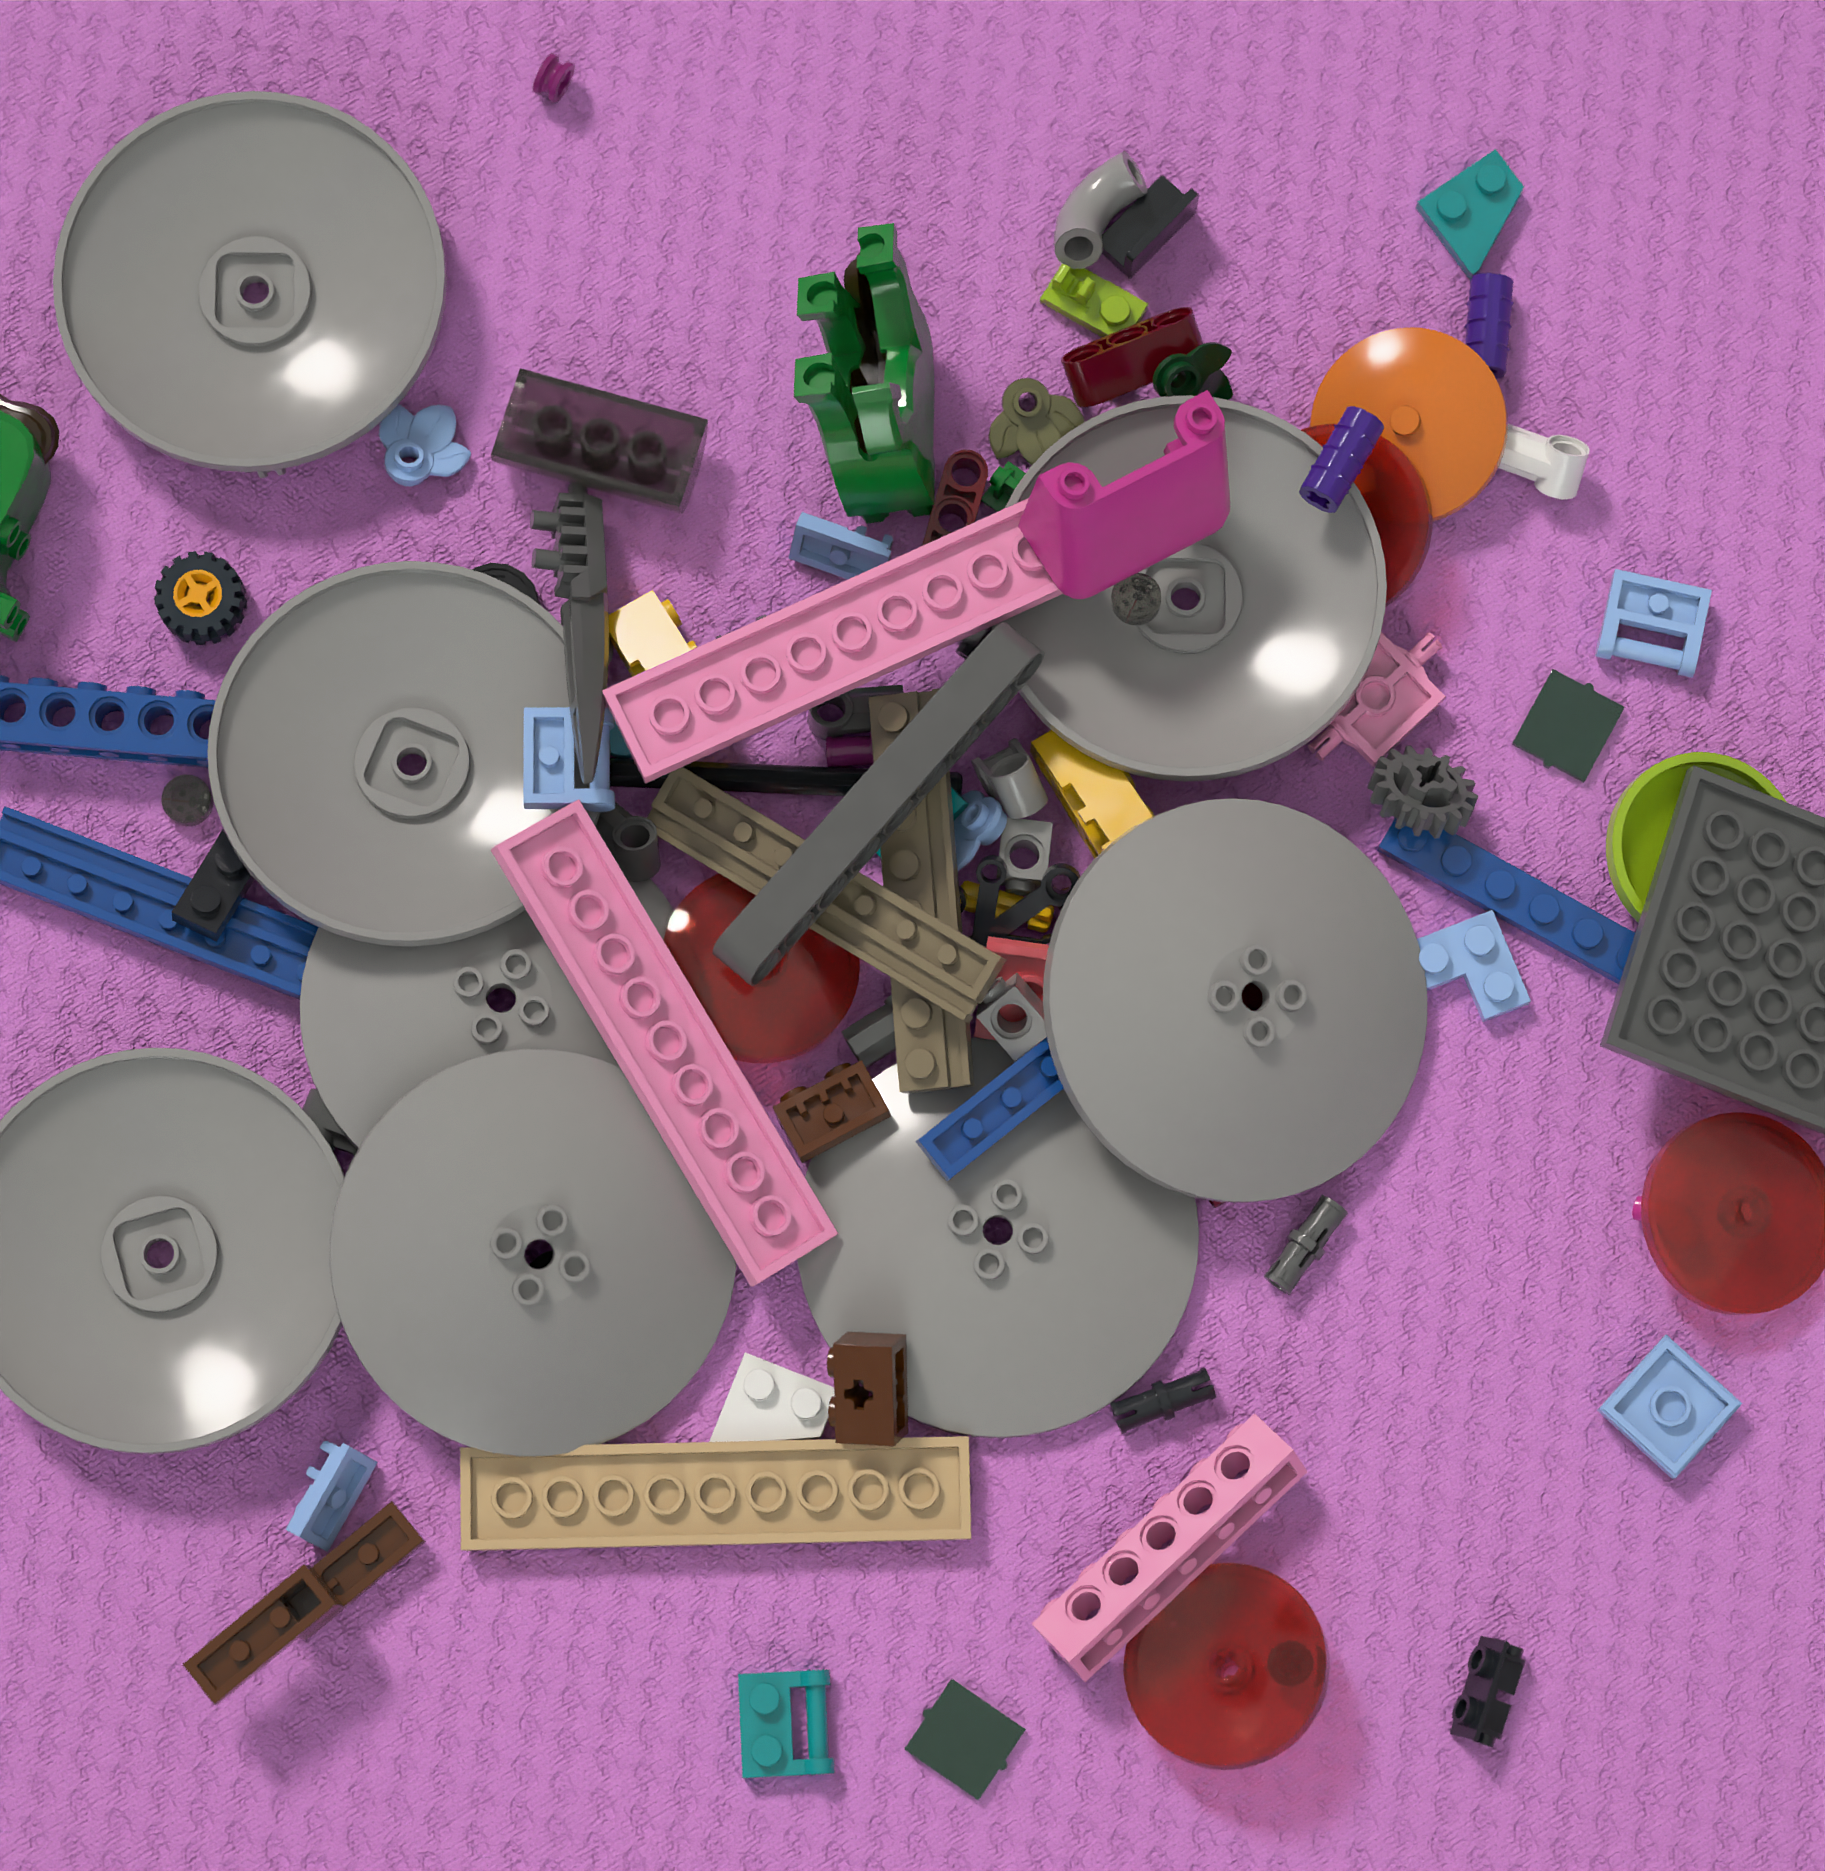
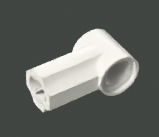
[1498,424,1590,499]

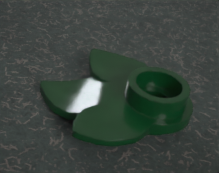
[1153,342,1233,400]

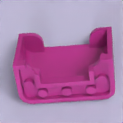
[1018,390,1230,599]

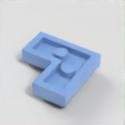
[1417,910,1531,1022]

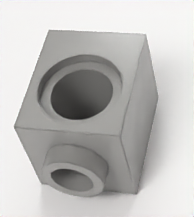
[996,817,1053,896]
[976,973,1047,1061]

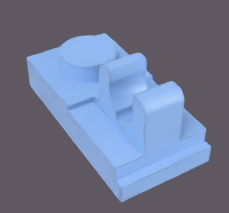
[788,512,893,579]
[286,1441,378,1552]

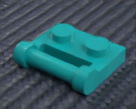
[738,1670,835,1778]

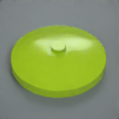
[1606,752,1786,923]

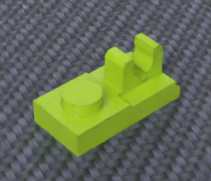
[1040,264,1148,337]

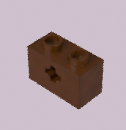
[827,1332,908,1446]

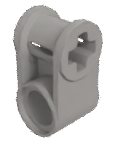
[971,738,1048,819]

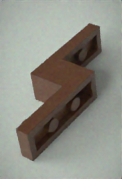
[182,1501,426,1705]

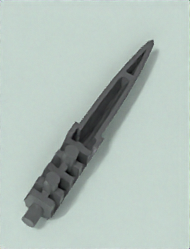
[530,481,609,784]

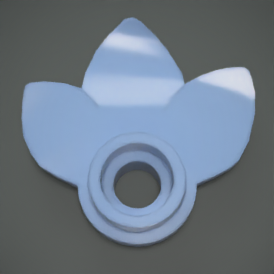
[379,404,471,486]
[954,791,1007,871]

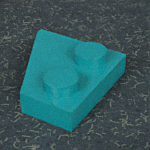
[1416,149,1524,280]

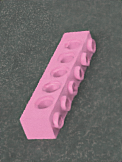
[1032,1413,1308,1682]

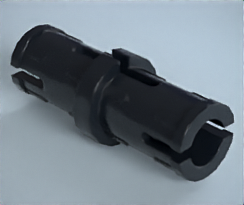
[1110,1367,1216,1434]

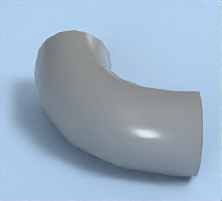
[1054,151,1147,269]

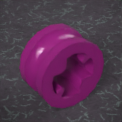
[533,53,575,103]

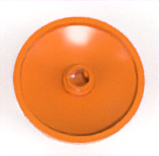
[1310,327,1508,525]

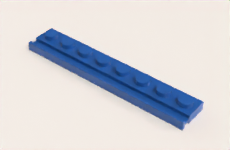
[0,806,319,1000]

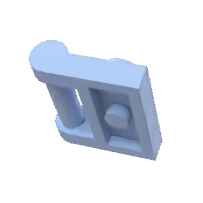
[1595,569,1712,678]
[523,707,615,812]

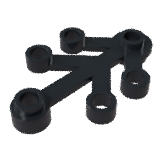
[959,855,1080,947]

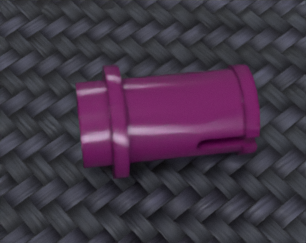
[826,731,874,767]

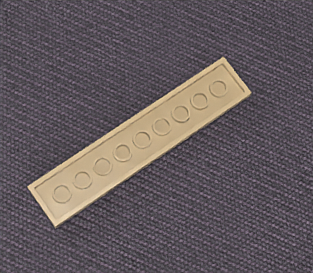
[460,1436,971,1551]

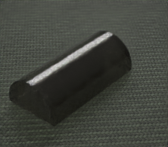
[491,368,708,514]

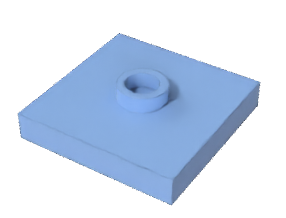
[1597,1335,1743,1479]

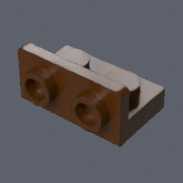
[773,1060,891,1163]

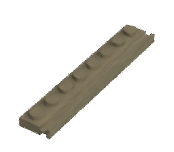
[869,688,975,1094]
[647,767,1006,1023]

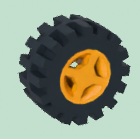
[154,551,247,645]

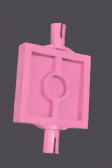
[1308,632,1446,767]

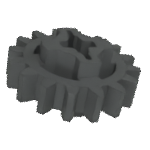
[1368,746,1478,838]

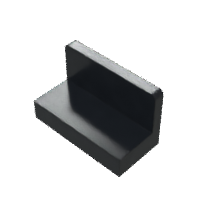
[1102,175,1199,279]

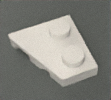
[709,1353,834,1442]

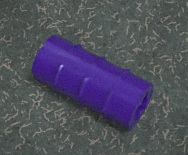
[1464,273,1514,379]
[1299,406,1384,513]

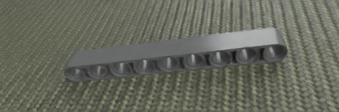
[713,622,1045,986]

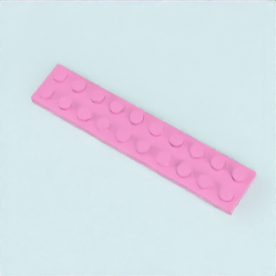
[602,498,1063,784]
[491,799,838,1287]

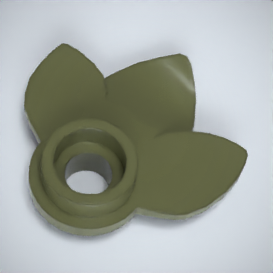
[989,378,1085,466]

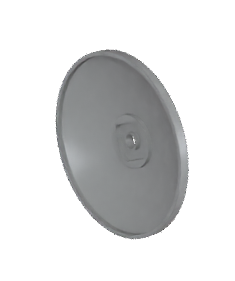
[53,91,447,472]
[992,395,1387,782]
[207,561,611,947]
[1043,798,1427,1203]
[300,879,702,1150]
[797,1037,1199,1439]
[0,1048,345,1454]
[329,1049,736,1456]

